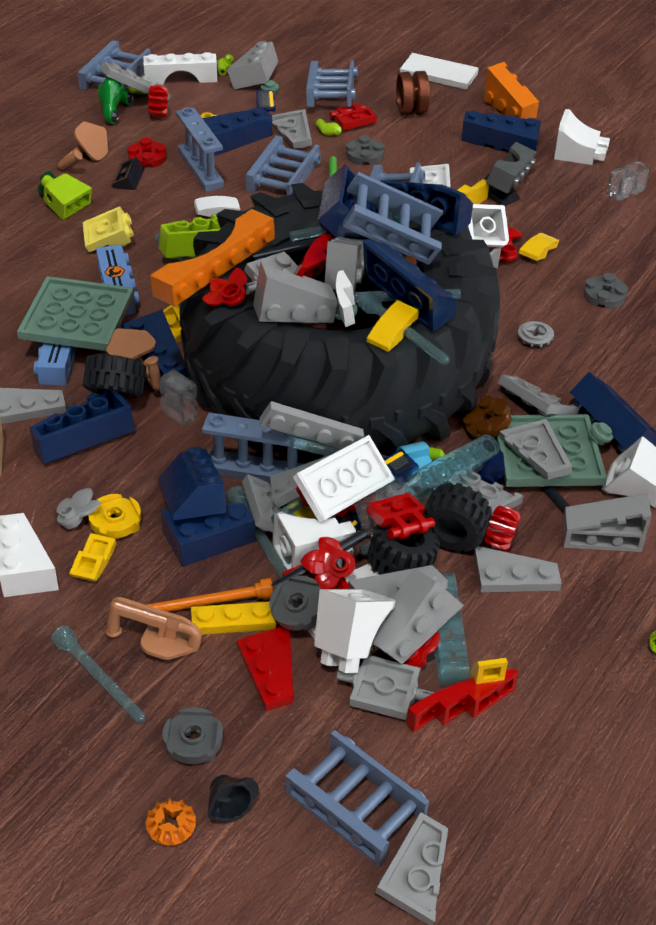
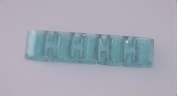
[405,435,499,500]
[435,572,470,685]

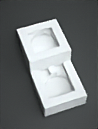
[194,196,240,217]
[336,270,355,327]

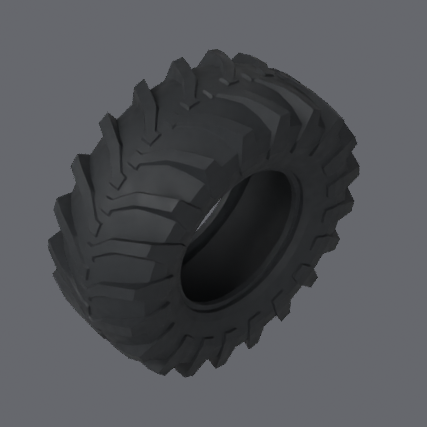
[179,183,500,464]

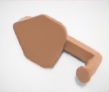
[57,121,108,170]
[106,328,162,391]
[106,597,202,660]

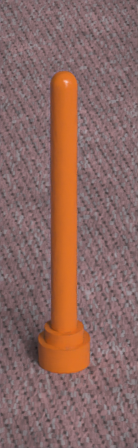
[147,578,273,612]

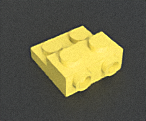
[83,206,134,252]

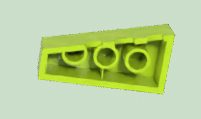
[159,213,221,259]

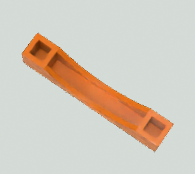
[150,209,275,307]

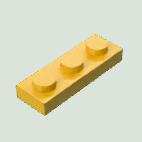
[191,602,276,635]

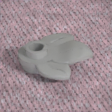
[56,488,101,529]

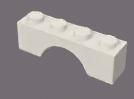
[143,52,217,84]

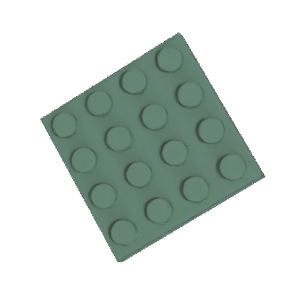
[17,276,134,351]
[495,414,607,487]

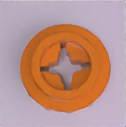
[145,797,196,846]

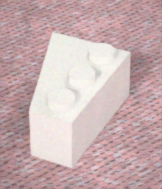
[0,513,59,597]

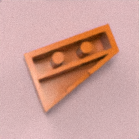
[484,62,539,119]

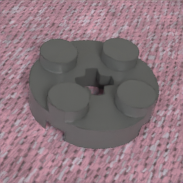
[346,135,385,165]
[584,273,629,309]
[269,576,321,630]
[163,707,223,764]

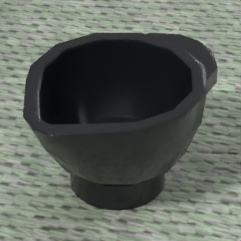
[208,775,259,822]

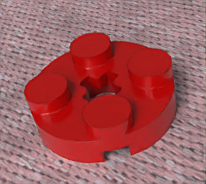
[127,137,167,168]

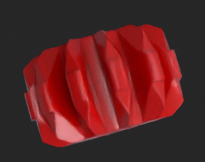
[148,85,168,117]
[484,505,520,552]

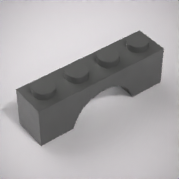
[486,142,537,194]

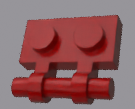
[329,104,377,130]
[366,492,435,540]

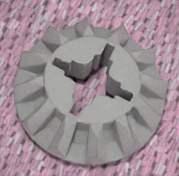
[518,321,554,348]

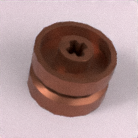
[396,71,430,114]

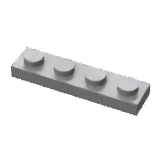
[100,61,170,100]
[260,401,364,450]

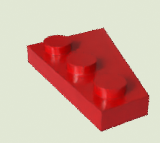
[237,627,293,711]

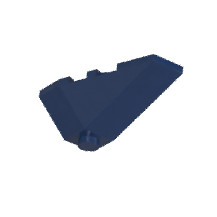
[380,180,473,236]

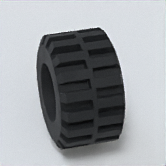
[82,354,147,398]
[423,482,492,553]
[367,520,440,575]

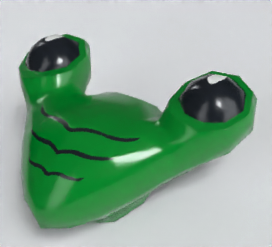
[98,77,134,124]

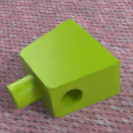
[41,174,92,220]

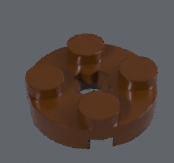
[463,396,513,441]

